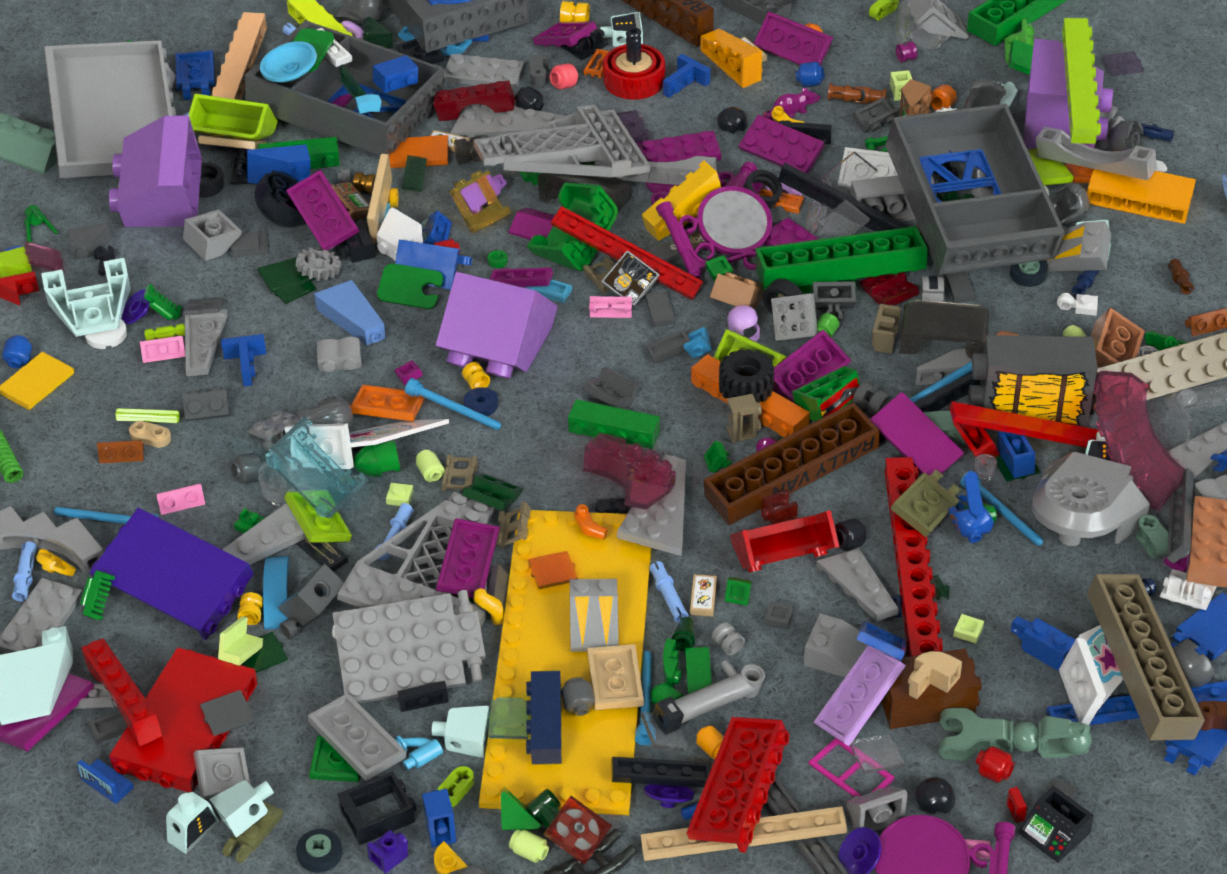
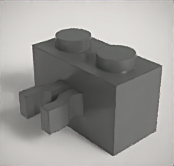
[811,282,856,321]

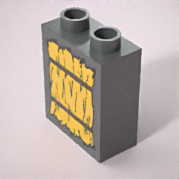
[968,335,1097,429]

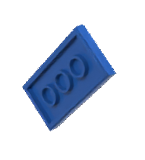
[857,621,907,660]

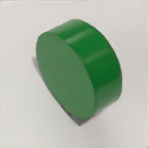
[487,250,508,268]

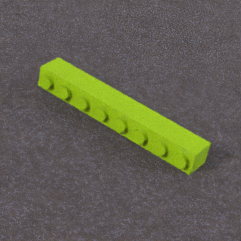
[1062,18,1101,144]

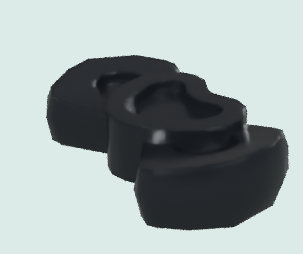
[595,498,630,514]

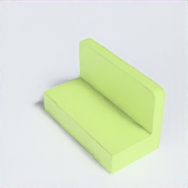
[218,616,263,666]

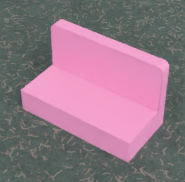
[140,336,185,363]

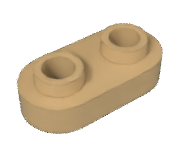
[129,421,171,448]

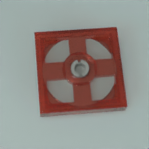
[543,796,612,865]

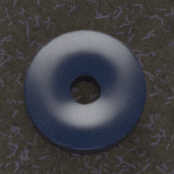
[463,388,498,416]

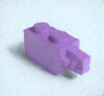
[451,174,507,216]

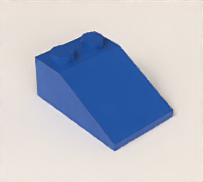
[247,145,311,184]

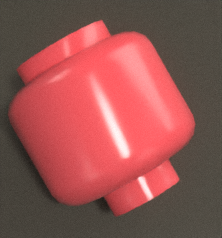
[550,63,578,90]

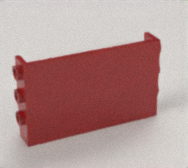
[109,647,258,792]

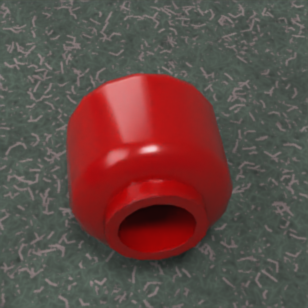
[975,746,1015,783]

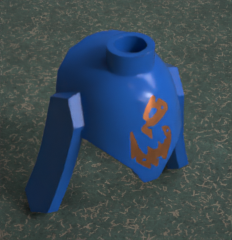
[948,471,994,543]

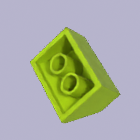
[714,329,788,368]

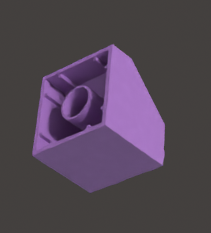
[1023,39,1113,149]
[109,115,202,227]
[436,272,558,379]

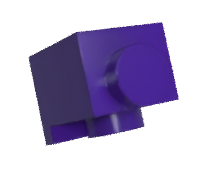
[367,830,409,874]

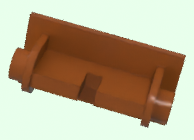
[1185,308,1227,337]
[97,440,144,464]

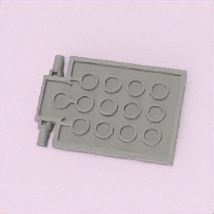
[332,590,486,704]

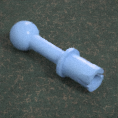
[375,503,414,560]

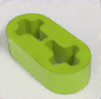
[869,0,899,21]
[437,766,474,807]

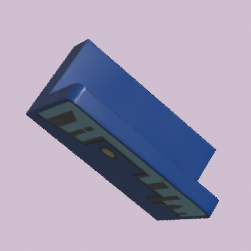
[421,210,452,245]
[77,759,134,804]

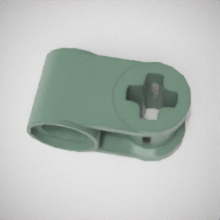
[1136,515,1168,559]

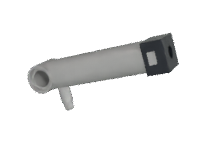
[652,660,765,735]

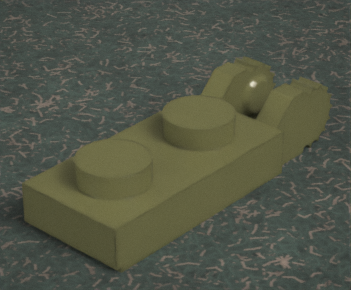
[222,801,283,863]

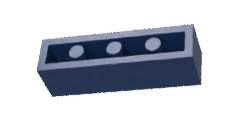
[526,671,562,764]

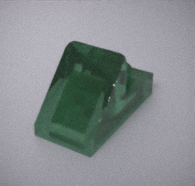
[363,16,393,49]

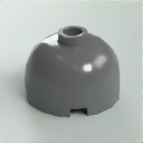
[1108,120,1144,151]
[1173,639,1215,688]

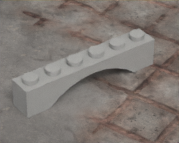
[1036,126,1157,180]
[595,156,717,185]

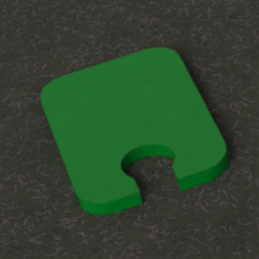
[293,28,334,72]
[377,264,444,309]

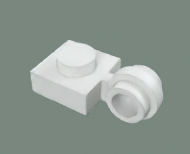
[1057,293,1098,316]

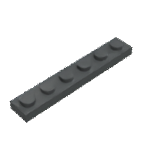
[1167,468,1194,564]

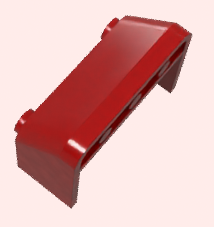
[730,510,839,573]

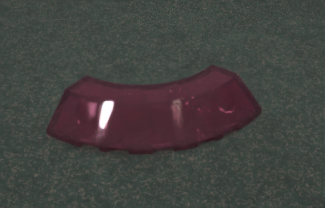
[1094,371,1185,511]
[583,433,676,509]

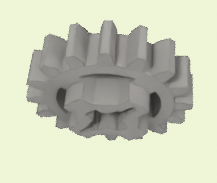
[296,247,341,281]

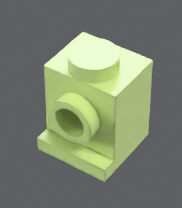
[890,70,912,101]

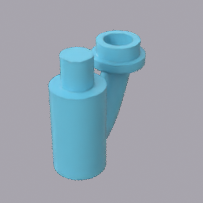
[395,735,443,770]

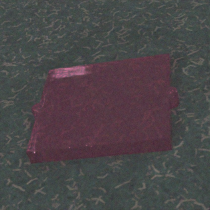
[25,241,64,271]

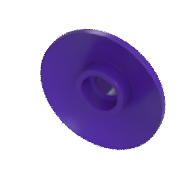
[121,289,150,325]
[644,784,694,808]
[839,827,881,874]

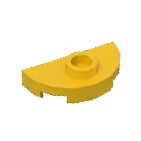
[36,548,76,576]
[434,841,468,874]

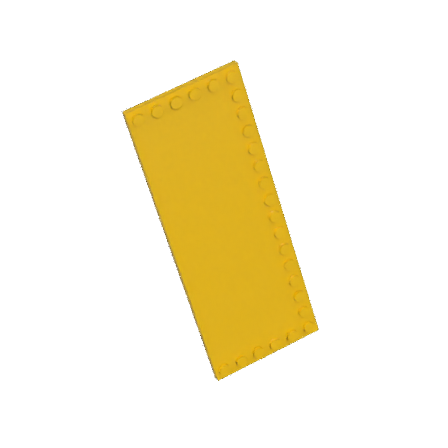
[479,510,652,815]

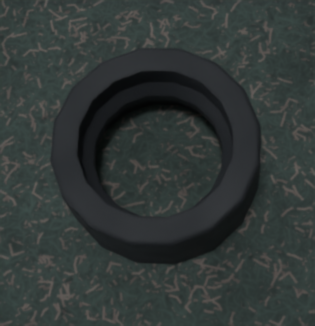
[199,163,225,198]
[743,170,782,209]
[763,278,803,319]

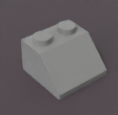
[183,210,242,261]
[845,786,907,833]

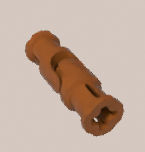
[828,83,887,104]

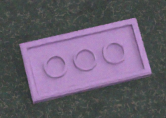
[813,645,906,746]

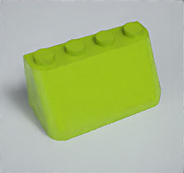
[189,94,278,141]

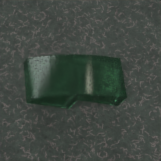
[402,155,427,192]

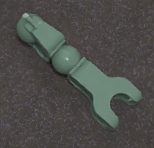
[939,708,1092,761]

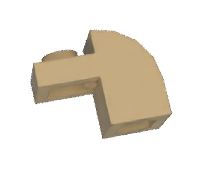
[908,651,962,699]

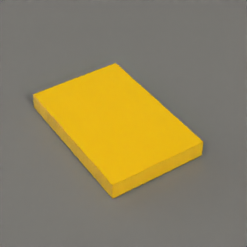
[0,352,74,410]

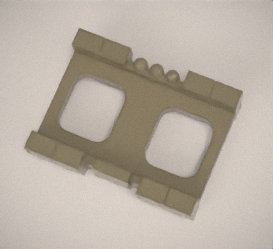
[583,256,614,294]
[442,455,478,491]
[496,501,531,549]

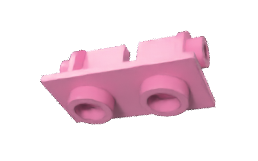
[589,296,632,318]
[156,483,205,515]

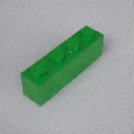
[258,137,340,169]
[568,399,660,449]

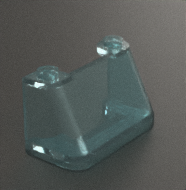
[266,416,369,518]

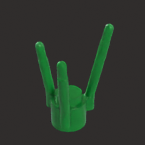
[24,205,58,249]

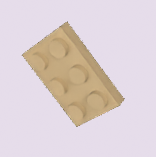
[587,644,644,710]

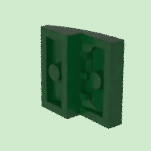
[462,473,523,511]

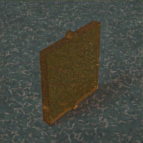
[528,551,578,589]

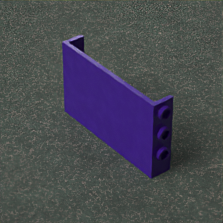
[89,507,254,640]

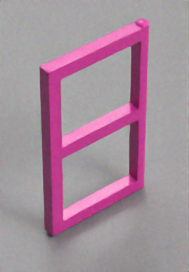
[808,738,895,797]

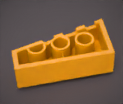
[700,28,763,88]

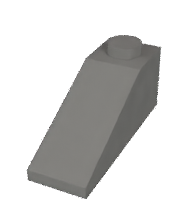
[915,348,978,385]

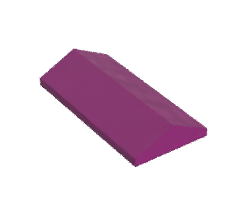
[509,207,555,240]
[773,330,851,403]

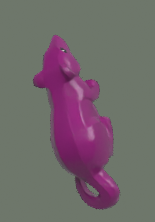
[762,88,821,120]

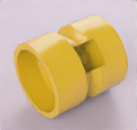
[560,1,590,22]

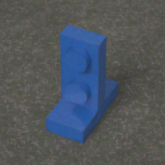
[663,54,711,98]
[221,334,266,386]

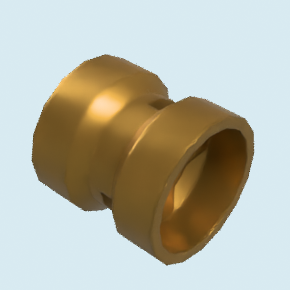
[353,172,376,194]

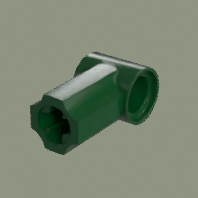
[527,788,563,834]

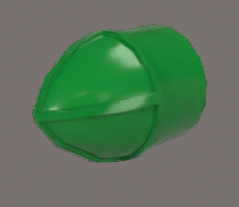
[353,440,400,477]

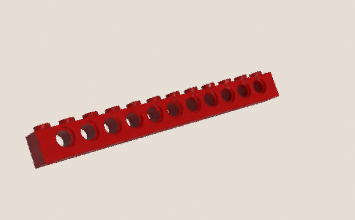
[884,457,943,657]

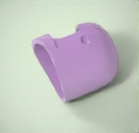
[727,305,760,341]

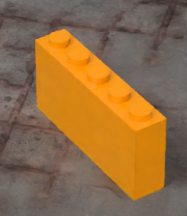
[1087,169,1196,224]

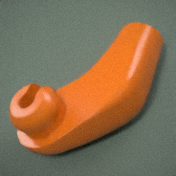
[574,504,608,540]

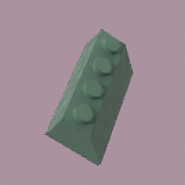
[0,113,57,174]

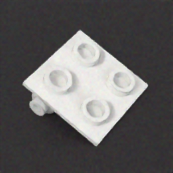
[1160,569,1217,610]

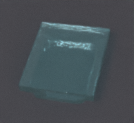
[489,697,529,739]

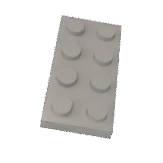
[444,54,524,90]
[0,578,83,654]
[308,693,406,781]

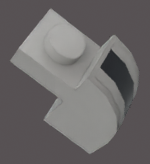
[920,276,944,316]

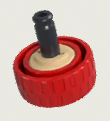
[603,27,666,100]

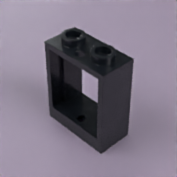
[337,771,417,845]

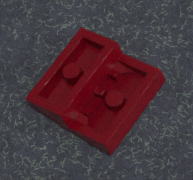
[860,272,919,306]

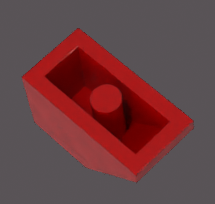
[953,422,1000,466]

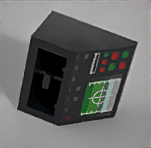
[1018,786,1094,863]

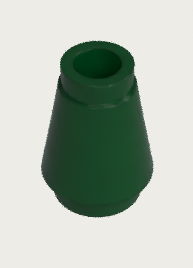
[672,617,695,651]

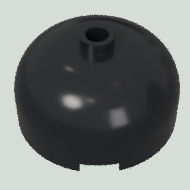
[254,170,305,228]

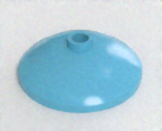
[260,41,317,83]

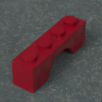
[434,80,515,121]

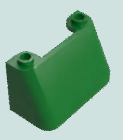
[527,182,618,271]

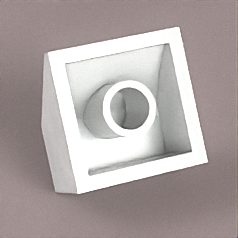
[377,207,423,261]

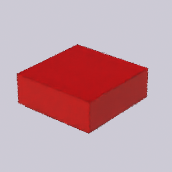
[1006,787,1027,823]

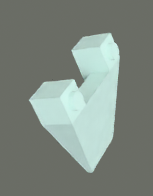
[42,258,131,337]
[0,626,73,725]

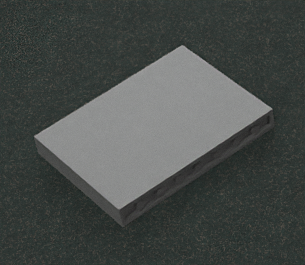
[44,40,176,178]

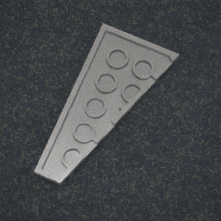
[450,104,578,137]
[617,454,686,556]

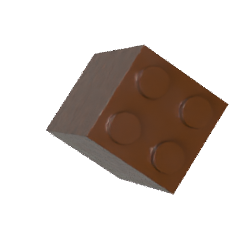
[881,648,982,729]

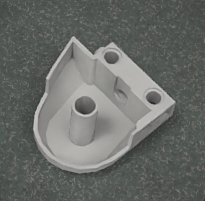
[1032,451,1150,546]

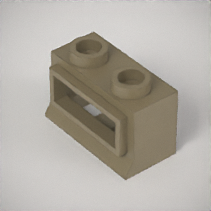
[872,304,901,354]
[726,394,762,444]

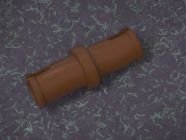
[1168,259,1194,294]

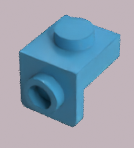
[683,327,712,358]

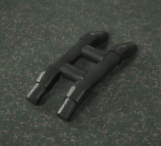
[543,828,637,874]

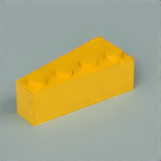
[642,160,721,241]

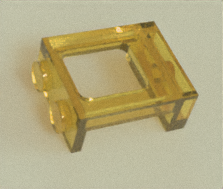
[449,170,511,234]

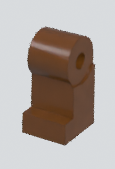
[1198,701,1227,731]

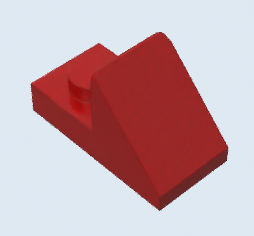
[0,271,39,306]

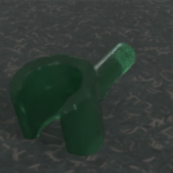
[934,575,950,600]

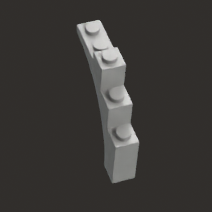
[0,506,104,574]

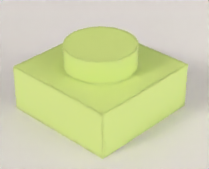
[386,483,413,506]
[953,614,984,644]

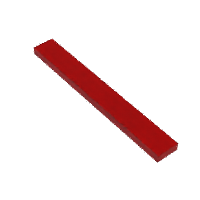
[551,206,703,300]
[949,401,1116,448]

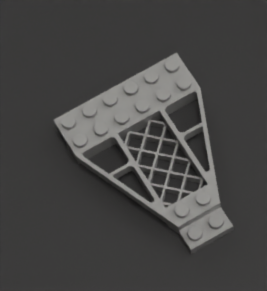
[474,105,650,178]
[337,491,495,627]

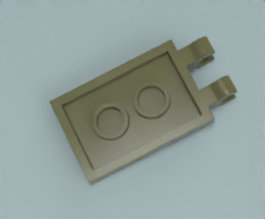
[890,469,961,537]

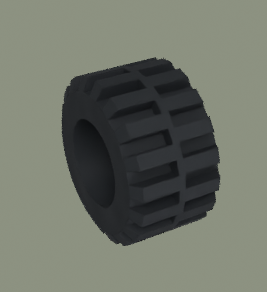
[719,349,774,403]

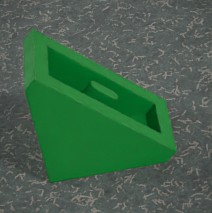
[501,787,542,830]

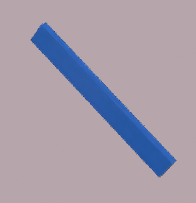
[1046,681,1227,725]

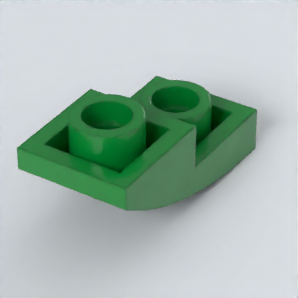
[663,638,682,688]

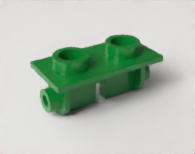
[1144,331,1182,351]

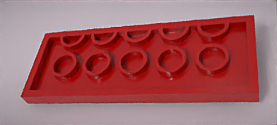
[686,717,789,853]

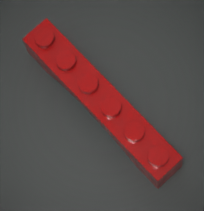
[81,638,162,746]

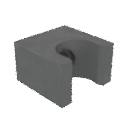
[278,564,344,627]

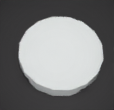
[84,319,127,349]

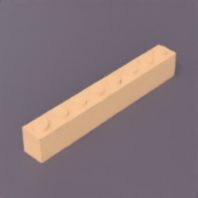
[212,12,267,100]

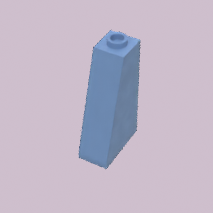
[314,280,386,345]

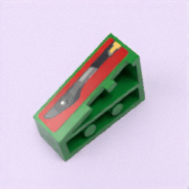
[792,366,860,422]

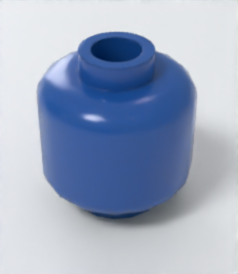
[796,61,825,87]
[2,335,32,368]

